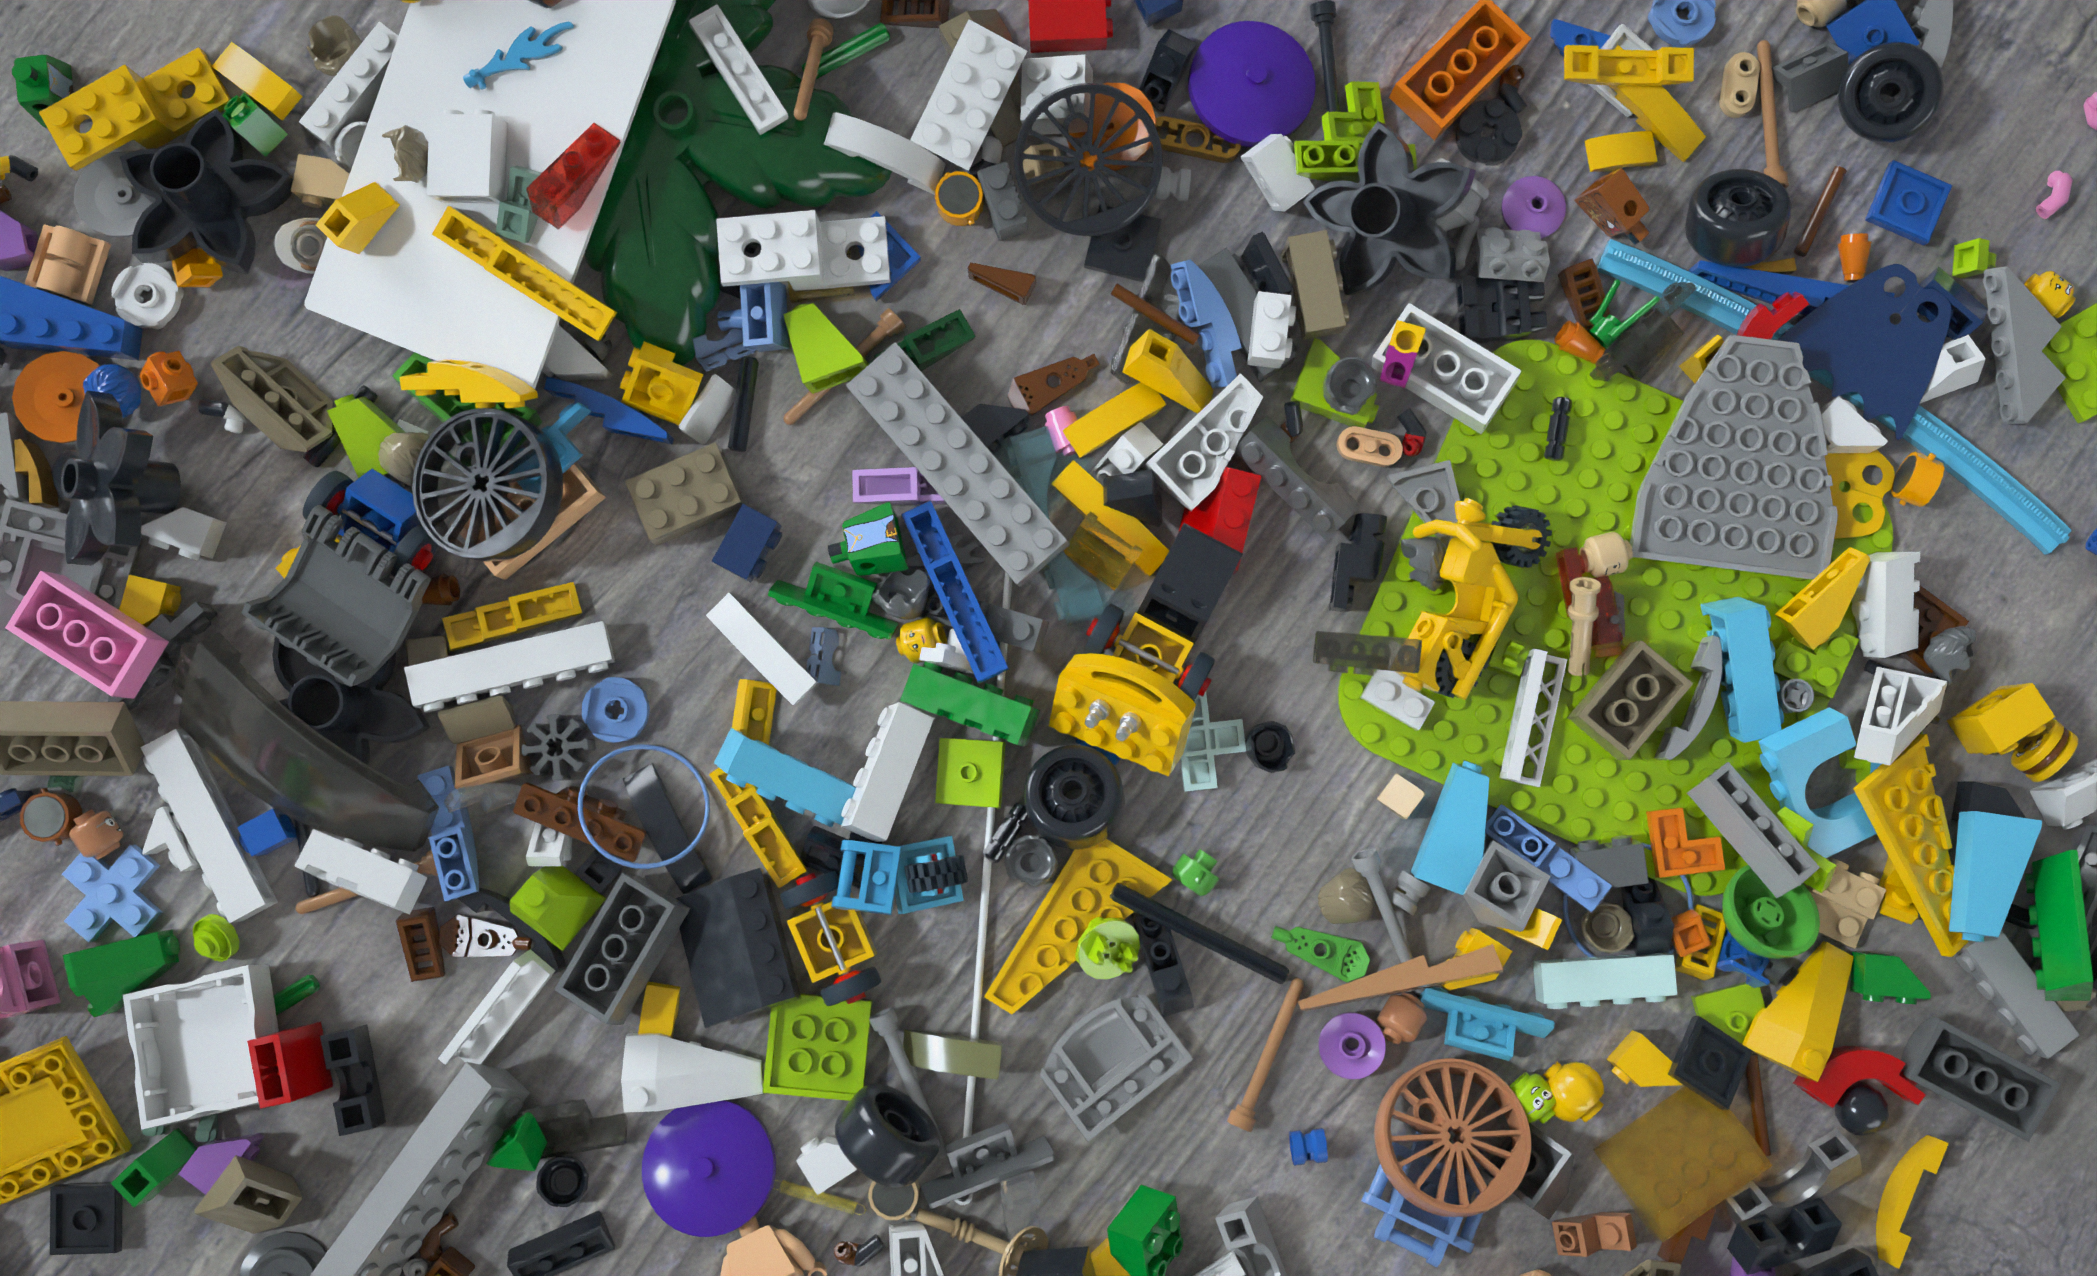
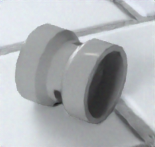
[1156,167,1191,202]
[1777,679,1814,713]
[1387,871,1431,916]

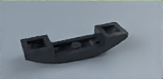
[623,763,713,894]
[457,888,567,974]

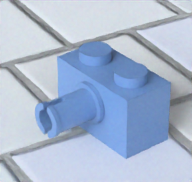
[717,282,789,352]

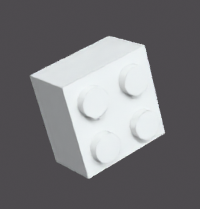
[1020,54,1093,135]

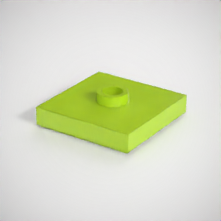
[935,738,1006,808]
[1691,982,1766,1044]

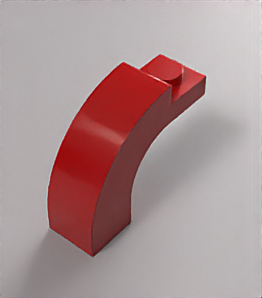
[1737,292,1809,340]
[1793,1046,1926,1108]

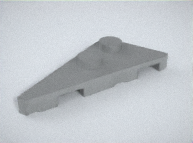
[1387,460,1460,549]

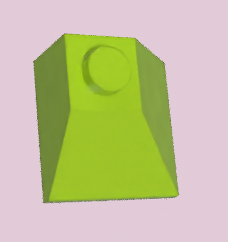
[510,865,606,951]

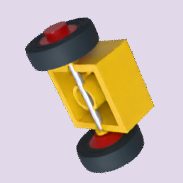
[1083,604,1215,701]
[780,871,881,1006]

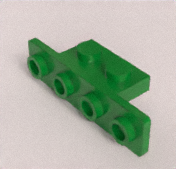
[768,561,898,639]

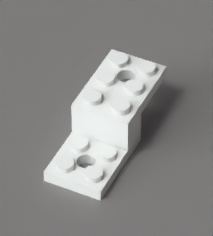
[716,210,891,291]

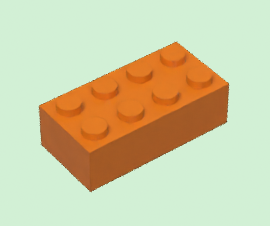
[1389,0,1532,141]

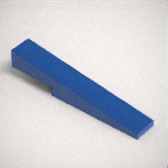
[1689,260,1895,316]
[901,501,1009,684]

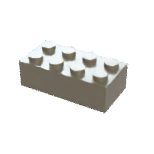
[0,701,145,776]

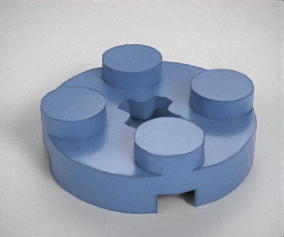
[1648,0,1716,48]
[582,677,650,743]

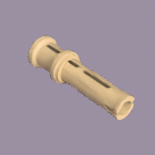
[1568,577,1601,676]

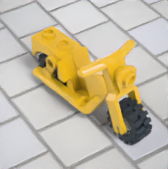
[1392,498,1552,700]

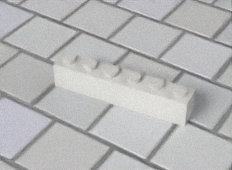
[404,621,615,712]
[140,729,278,923]

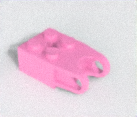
[0,939,61,1019]

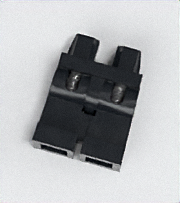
[1456,276,1547,344]

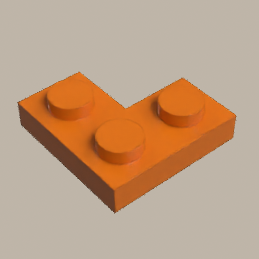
[1646,808,1725,878]

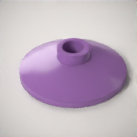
[1501,176,1566,239]
[1319,1012,1386,1079]

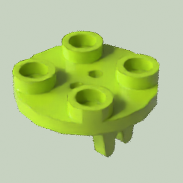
[1075,917,1140,980]

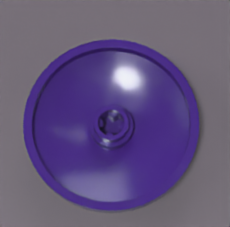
[1188,21,1316,147]
[642,1100,776,1237]

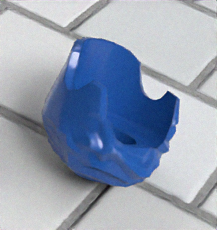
[83,364,141,418]

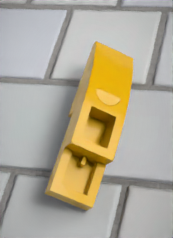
[399,359,538,408]

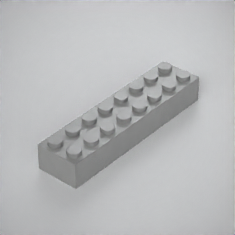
[846,342,1070,587]
[310,1062,530,1276]

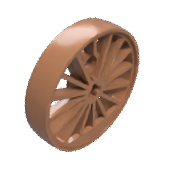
[1374,1058,1531,1217]

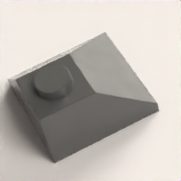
[1483,1123,1575,1220]

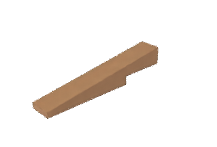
[1298,944,1504,1011]

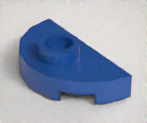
[1550,19,1611,57]

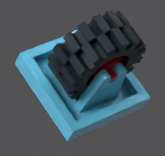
[895,836,968,914]

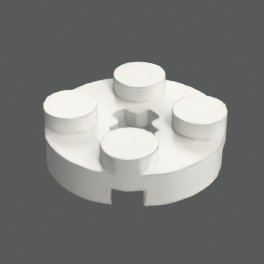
[112,263,184,329]

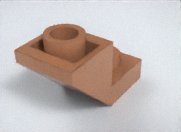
[1552,1212,1637,1257]

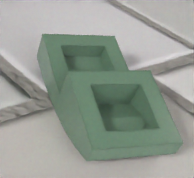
[496,165,547,243]

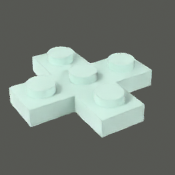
[1180,692,1246,792]

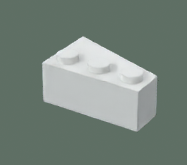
[1852,552,1920,658]
[889,1222,944,1276]

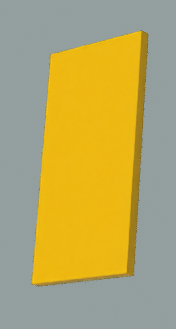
[0,1035,132,1205]

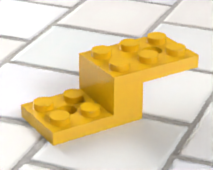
[39,47,231,171]

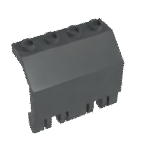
[241,505,431,687]

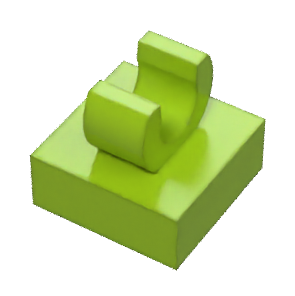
[1952,238,1997,279]
[1489,634,1531,677]

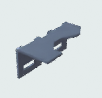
[692,328,756,372]
[806,627,841,686]

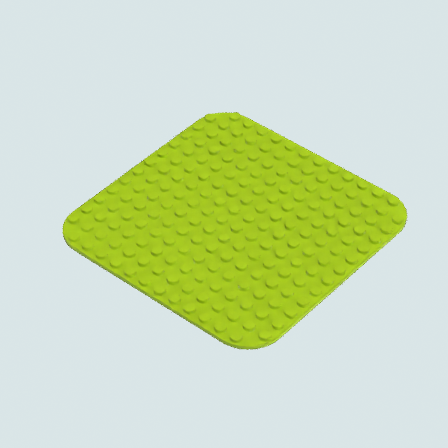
[1338,339,1893,896]

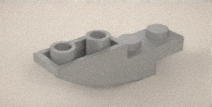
[1892,0,1953,100]

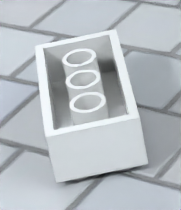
[910,19,1027,171]
[1371,303,1521,435]

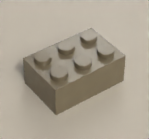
[625,442,746,546]
[1567,640,1693,760]

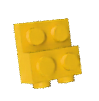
[619,341,703,426]

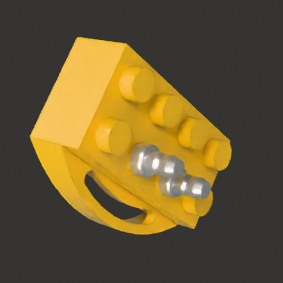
[1048,653,1196,776]

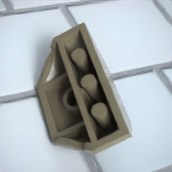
[211,346,333,452]

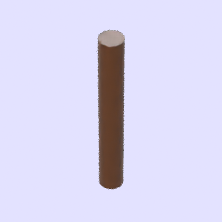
[1794,166,1847,257]
[1110,283,1200,345]
[1746,1054,1771,1156]

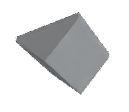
[1463,840,1551,932]

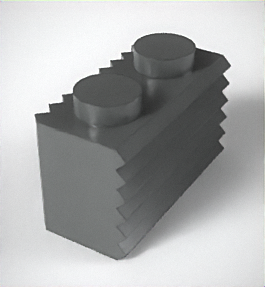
[977,162,1028,241]

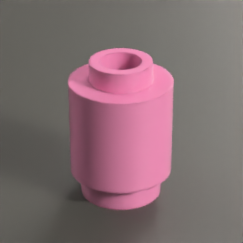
[1045,406,1078,457]

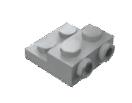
[1473,227,1550,282]

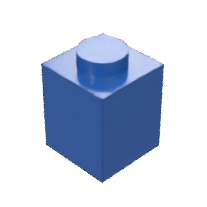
[237,808,297,857]

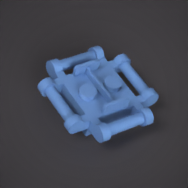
[1361,1131,1484,1267]

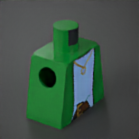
[12,55,74,128]
[828,502,909,576]

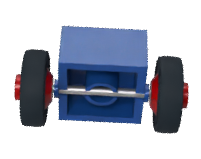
[303,469,438,577]

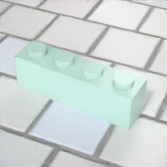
[1533,953,1677,1009]

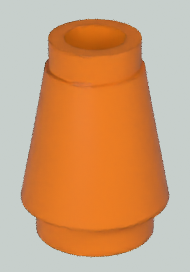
[1837,233,1872,281]
[1554,320,1605,364]

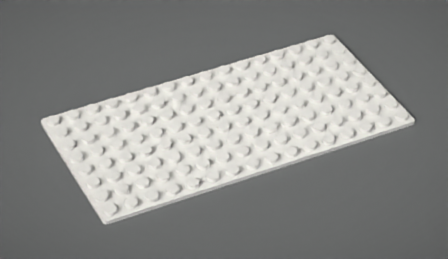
[305,0,676,389]

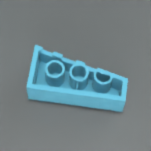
[714,727,856,827]

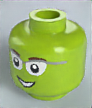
[1509,1072,1556,1124]

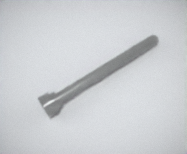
[1351,848,1426,996]
[869,1007,947,1159]

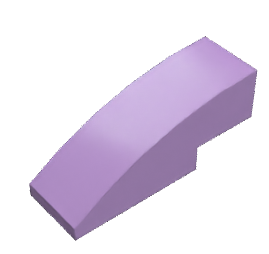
[852,467,947,505]

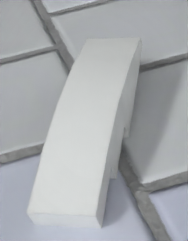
[706,593,818,706]

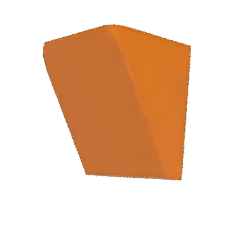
[1671,910,1712,957]

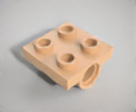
[25,224,111,305]

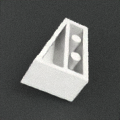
[1854,667,1948,766]
[295,829,427,915]

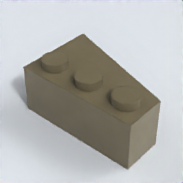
[1281,230,1349,340]

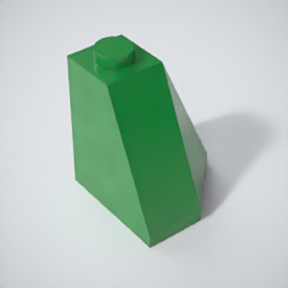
[63,929,180,1017]

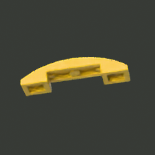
[1564,45,1694,86]
[1876,1135,1949,1269]

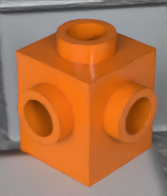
[139,351,198,407]

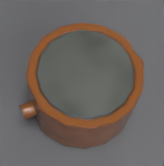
[20,788,83,846]

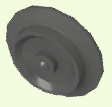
[240,1231,327,1276]

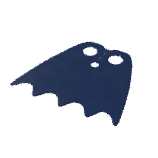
[1778,264,1951,440]

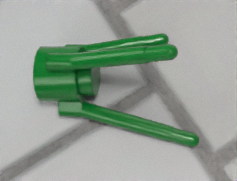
[1589,279,1660,349]

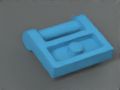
[831,840,902,915]

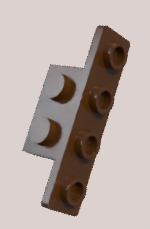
[513,782,646,862]

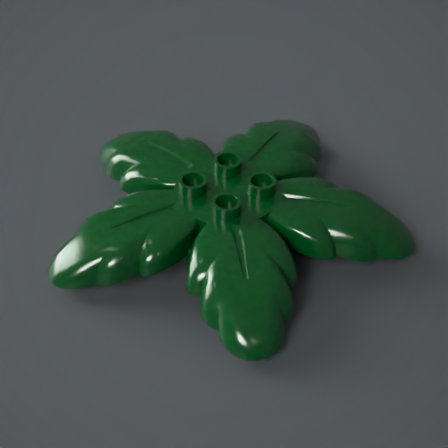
[584,0,892,366]

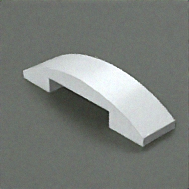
[824,112,945,195]

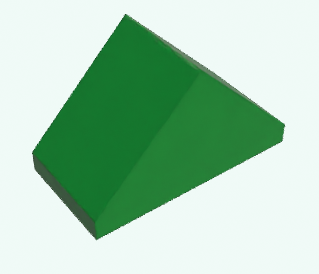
[486,1112,547,1171]

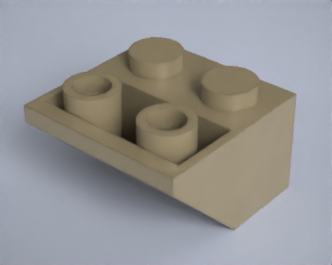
[194,1155,303,1234]

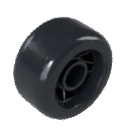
[1838,42,1944,143]
[1685,169,1792,267]
[1024,745,1125,849]
[835,1084,940,1188]

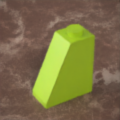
[783,303,869,394]
[1290,338,1379,428]
[327,394,406,478]

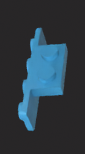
[507,402,591,499]

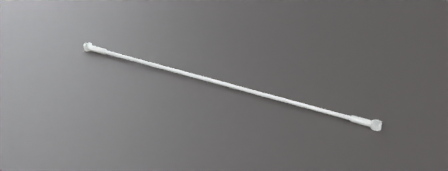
[954,572,1012,1205]

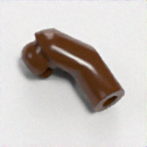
[419,1212,459,1262]

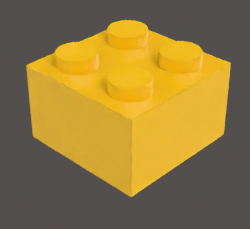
[1947,683,2055,755]

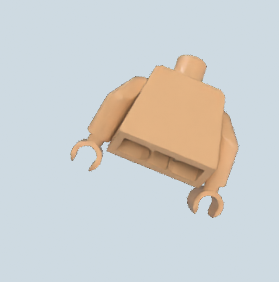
[720,1216,827,1276]

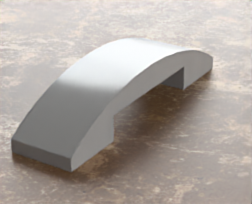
[1654,635,1722,760]

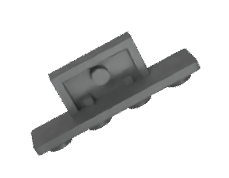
[921,1121,1055,1209]

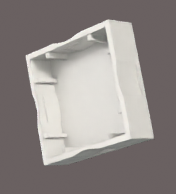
[123,965,279,1129]

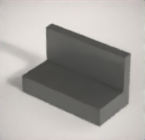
[1772,41,1848,112]

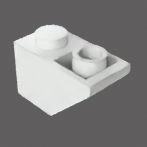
[1920,335,1986,403]
[1820,396,1888,453]
[1089,422,1164,486]
[141,507,227,561]

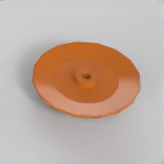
[1067,82,1157,171]
[12,351,100,444]

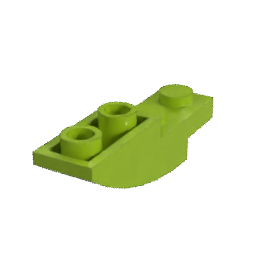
[1294,140,1417,183]

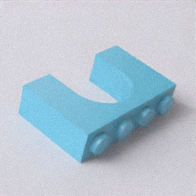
[1758,707,1877,858]

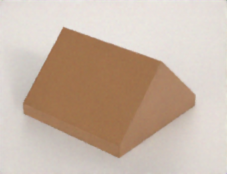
[455,724,533,791]

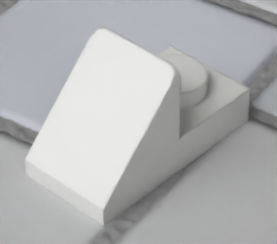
[919,629,974,674]
[142,806,201,872]
[526,822,572,866]

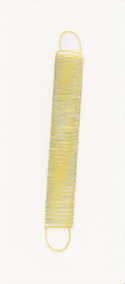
[773,1180,866,1215]

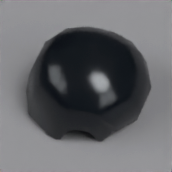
[1246,721,1295,773]
[1835,1082,1889,1136]
[536,1155,589,1207]

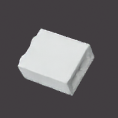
[426,109,508,203]

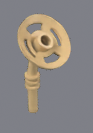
[915,1207,1048,1276]

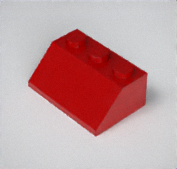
[1178,467,1261,575]

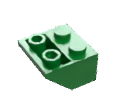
[1107,1185,1184,1276]

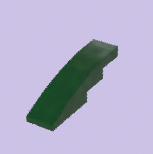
[847,309,976,404]

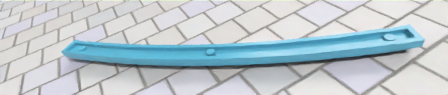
[1597,239,2072,555]

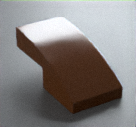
[1657,1200,1716,1264]

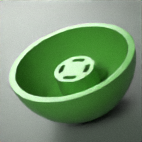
[1722,865,1820,959]

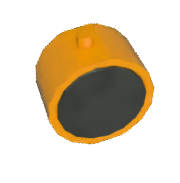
[935,171,984,226]
[1891,452,1944,507]

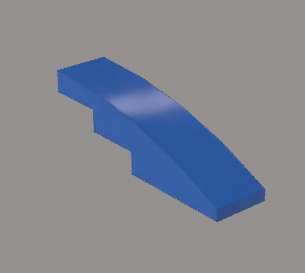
[544,377,674,445]

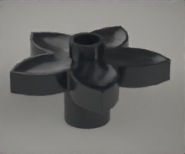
[120,109,293,274]
[1302,121,1476,295]
[51,390,181,566]
[246,636,431,798]

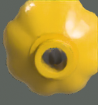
[1543,1061,1604,1123]

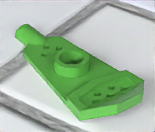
[1271,926,1370,983]

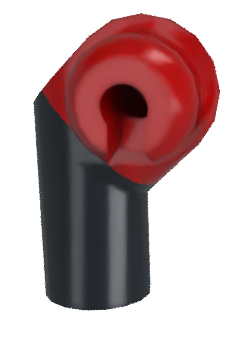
[1397,408,1426,457]

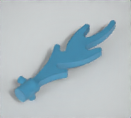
[463,21,574,90]

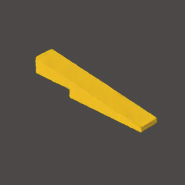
[432,205,617,341]

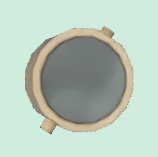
[868,1179,920,1221]

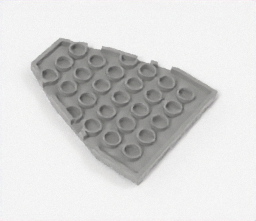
[1630,335,1838,579]

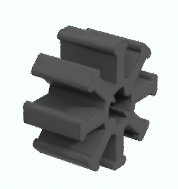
[522,714,596,781]

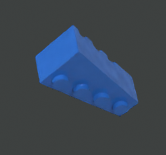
[0,276,143,360]

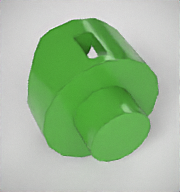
[1173,849,1219,896]

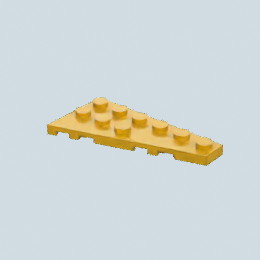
[1853,734,1969,957]
[984,838,1172,1014]

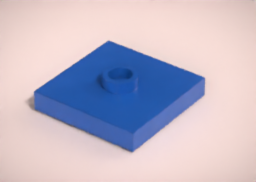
[1826,0,1920,65]
[1865,160,1953,246]

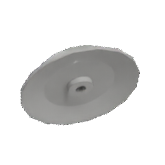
[74,152,152,237]

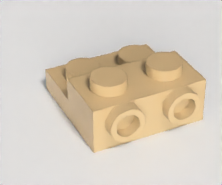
[1805,858,1886,949]

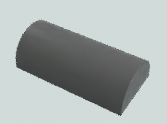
[1901,1017,2061,1142]

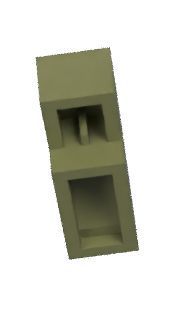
[903,1029,1003,1080]

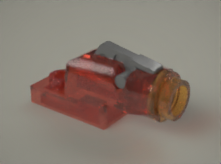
[1555,547,1625,658]

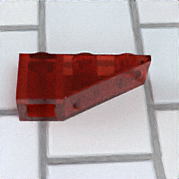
[526,123,621,230]

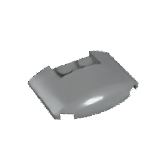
[0,499,142,609]
[1039,994,1193,1142]

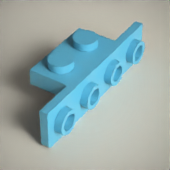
[1417,987,1555,1061]

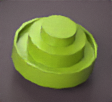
[193,914,240,962]

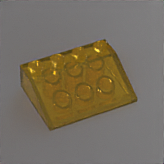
[1593,1086,1772,1243]

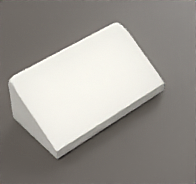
[679,374,736,445]

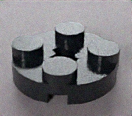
[1456,98,1522,166]

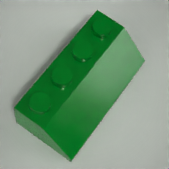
[2025,850,2093,1001]

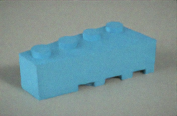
[1700,597,1784,743]

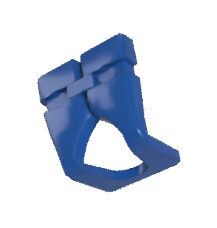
[1716,927,1770,988]

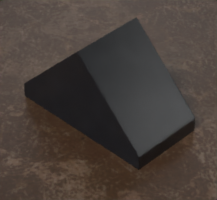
[1103,469,1163,527]

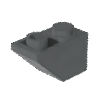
[1569,835,1648,888]

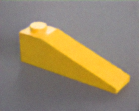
[1742,941,1854,1082]

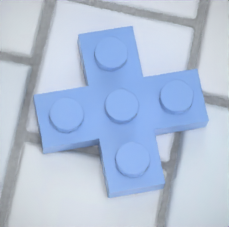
[62,844,163,942]

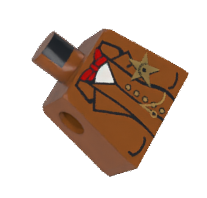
[1574,168,1650,245]

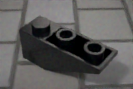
[1131,913,1194,1017]

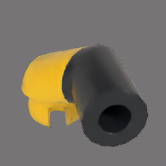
[0,155,38,182]

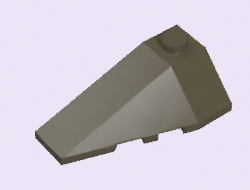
[939,9,1022,148]

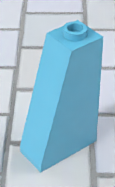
[1411,760,1490,895]
[1949,811,2042,942]

